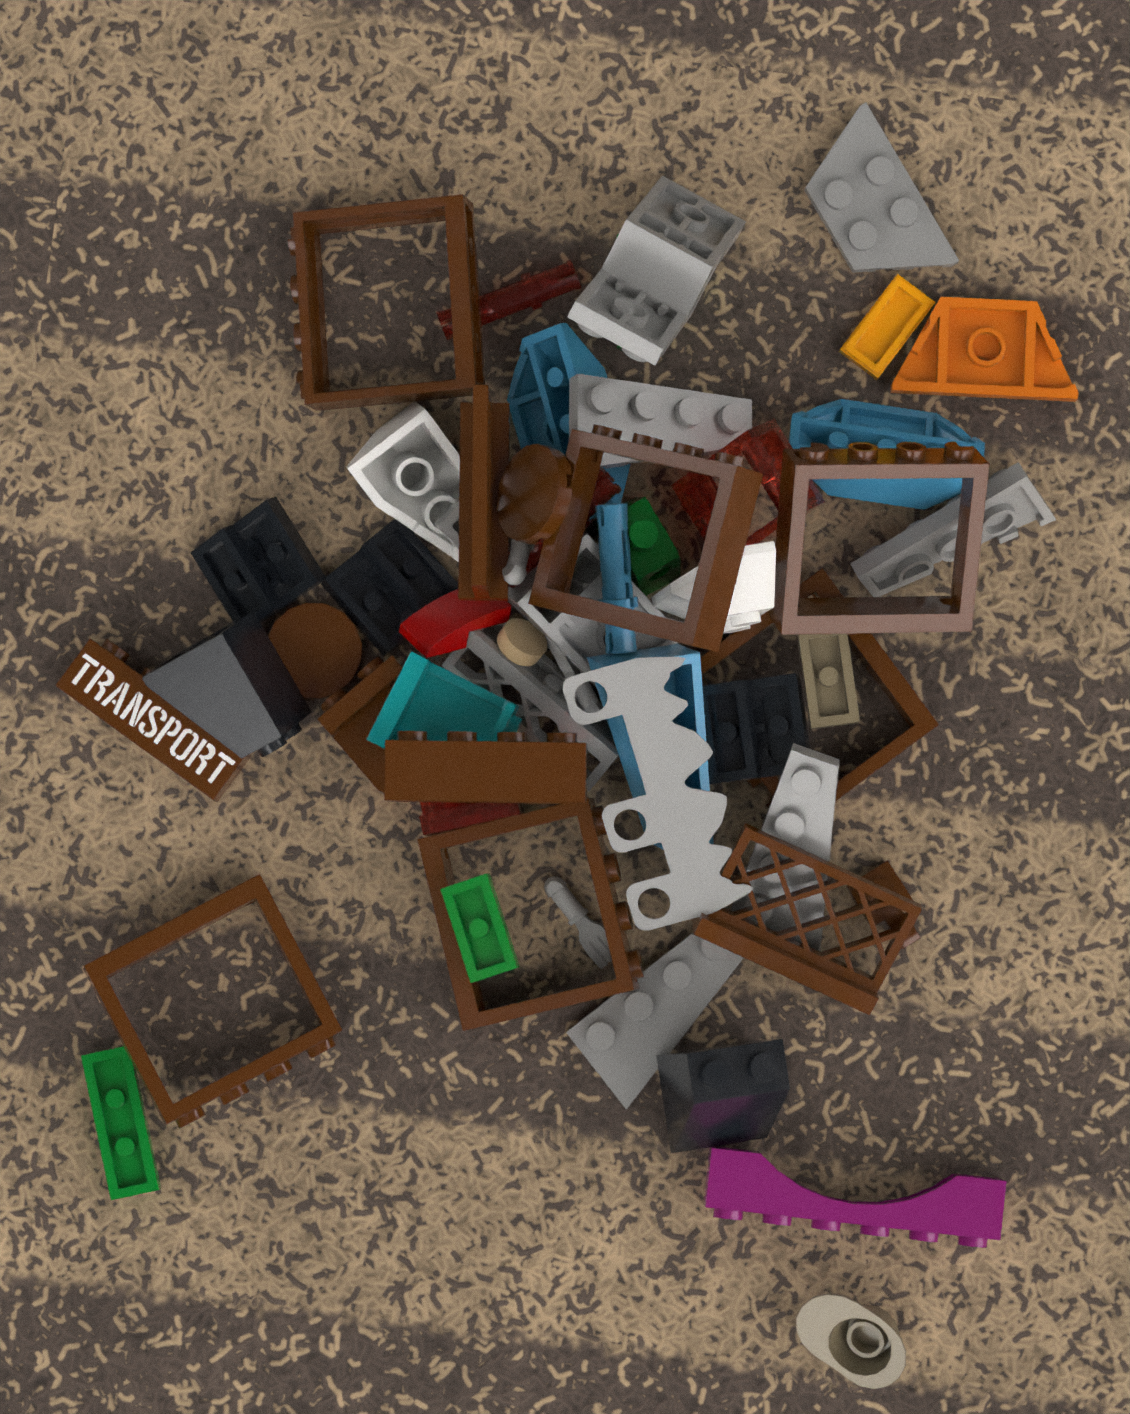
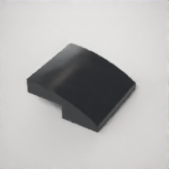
[191,497,327,623]
[321,519,458,656]
[703,673,810,784]

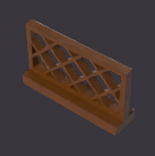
[458,385,510,601]
[692,823,922,1015]

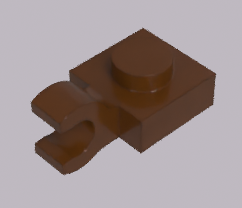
[846,860,921,950]

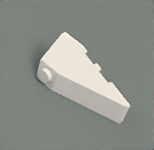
[346,401,460,562]

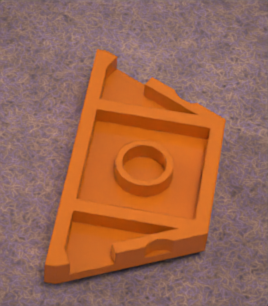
[890,297,1078,402]

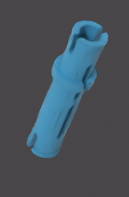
[595,503,638,654]

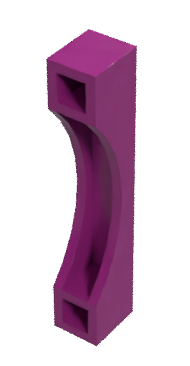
[704,1146,1007,1248]

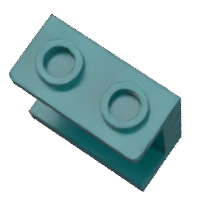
[366,651,522,749]

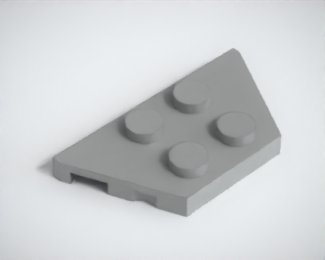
[804,102,959,273]

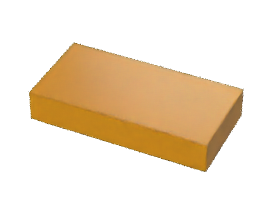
[839,274,936,380]

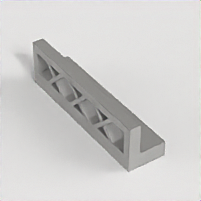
[442,622,619,792]

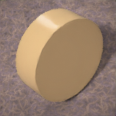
[497,618,547,666]

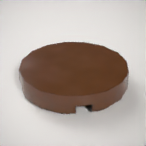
[496,443,572,544]
[268,603,363,700]

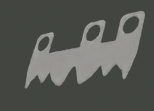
[563,657,754,931]

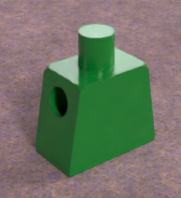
[592,496,681,596]

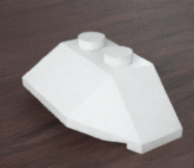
[651,541,776,633]

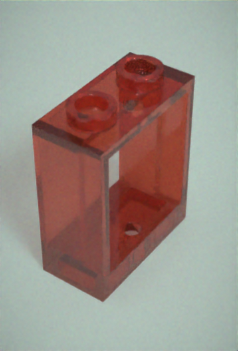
[671,419,825,545]

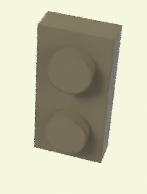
[797,634,860,730]

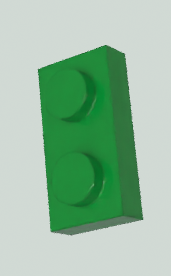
[440,873,520,983]

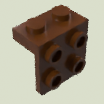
[317,656,403,793]

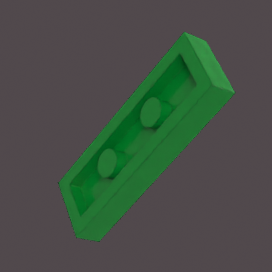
[81,1046,161,1200]

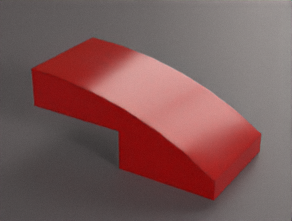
[399,589,512,658]

